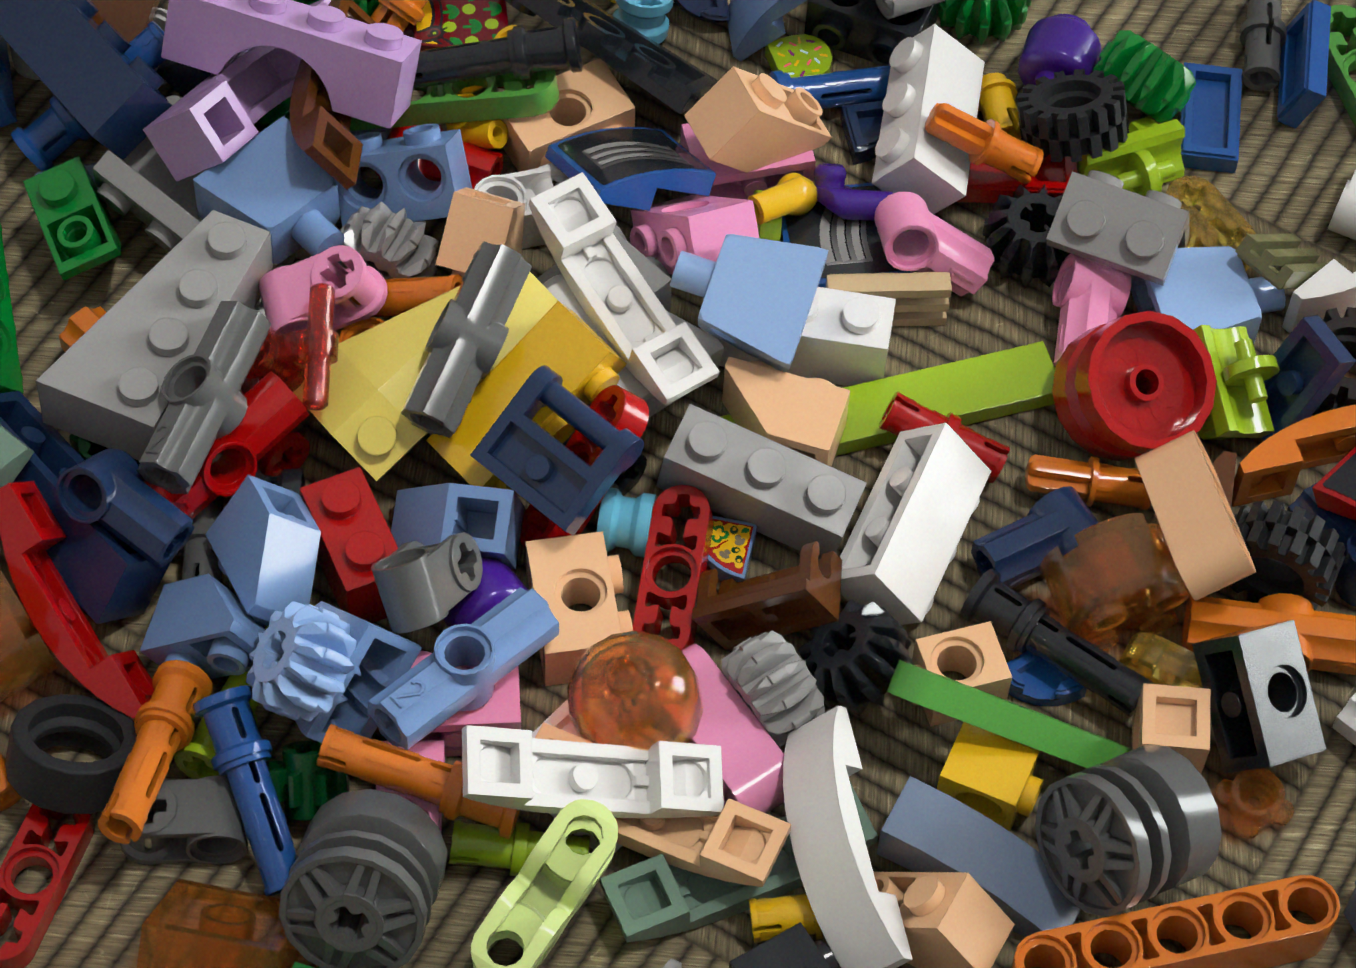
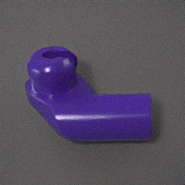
[814,163,893,221]

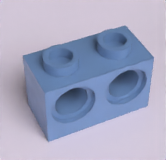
[335,124,473,226]

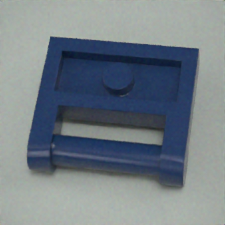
[470,365,644,536]

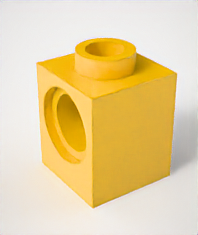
[937,722,1044,832]

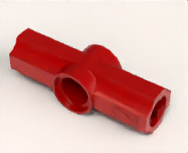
[145,371,309,519]

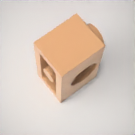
[501,58,635,172]
[525,531,634,686]

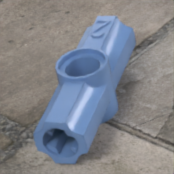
[368,587,559,750]

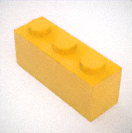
[426,301,627,490]

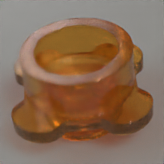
[1215,768,1294,839]

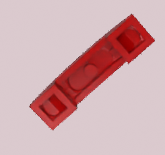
[0,481,154,719]

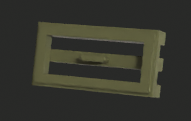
[1235,233,1328,290]

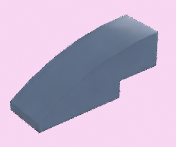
[877,776,1081,937]

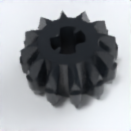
[982,184,1071,288]
[798,599,914,716]

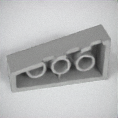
[36,210,273,461]

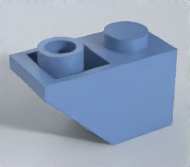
[205,475,321,626]
[391,483,525,569]
[140,573,266,680]

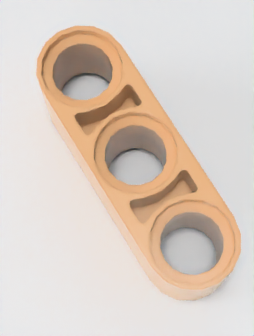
[1135,430,1256,601]

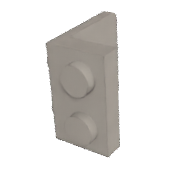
[92,95,207,252]
[1046,170,1189,285]

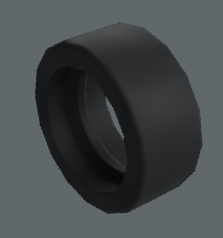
[5,695,137,814]

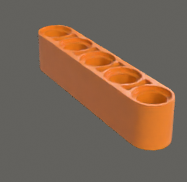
[1011,875,1340,968]

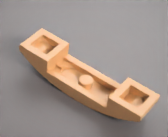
[535,722,791,887]

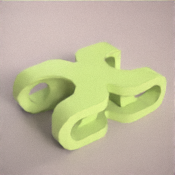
[471,799,618,968]

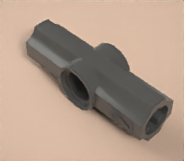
[401,241,532,438]
[137,301,271,494]

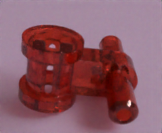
[246,283,339,411]

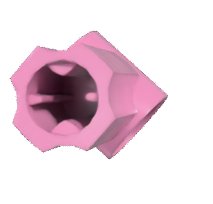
[874,192,994,297]
[1052,254,1131,366]

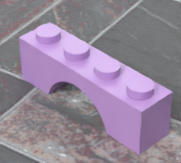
[143,0,331,182]
[161,0,422,129]

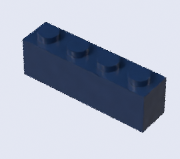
[0,0,173,160]
[0,391,172,624]

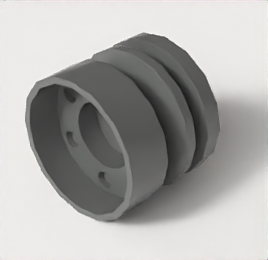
[1035,744,1222,917]
[279,789,448,968]

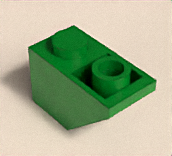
[23,156,121,281]

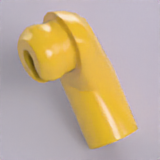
[446,93,508,149]

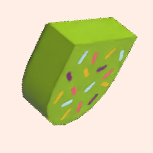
[765,34,832,78]

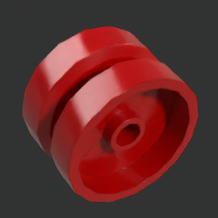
[1052,311,1217,461]

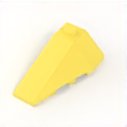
[290,272,558,481]

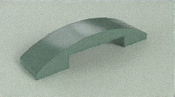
[599,780,878,942]

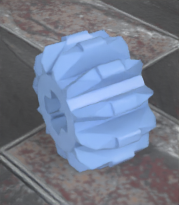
[246,601,357,722]

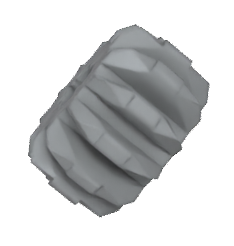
[338,202,439,279]
[722,631,825,747]

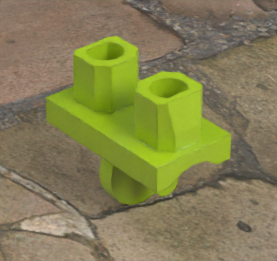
[1077,116,1185,196]
[1193,325,1280,440]

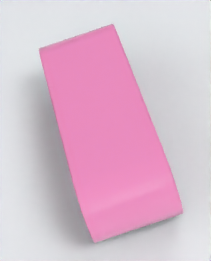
[636,644,784,814]

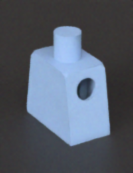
[670,234,829,373]
[1131,246,1286,344]

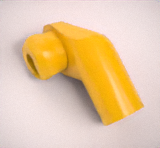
[748,172,817,225]

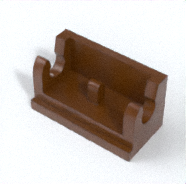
[692,541,842,650]

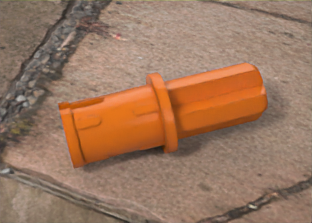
[925,103,1044,184]
[1025,454,1151,510]

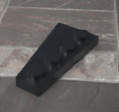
[505,0,718,114]

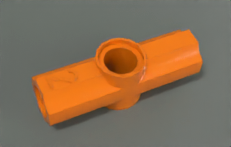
[1182,593,1356,675]

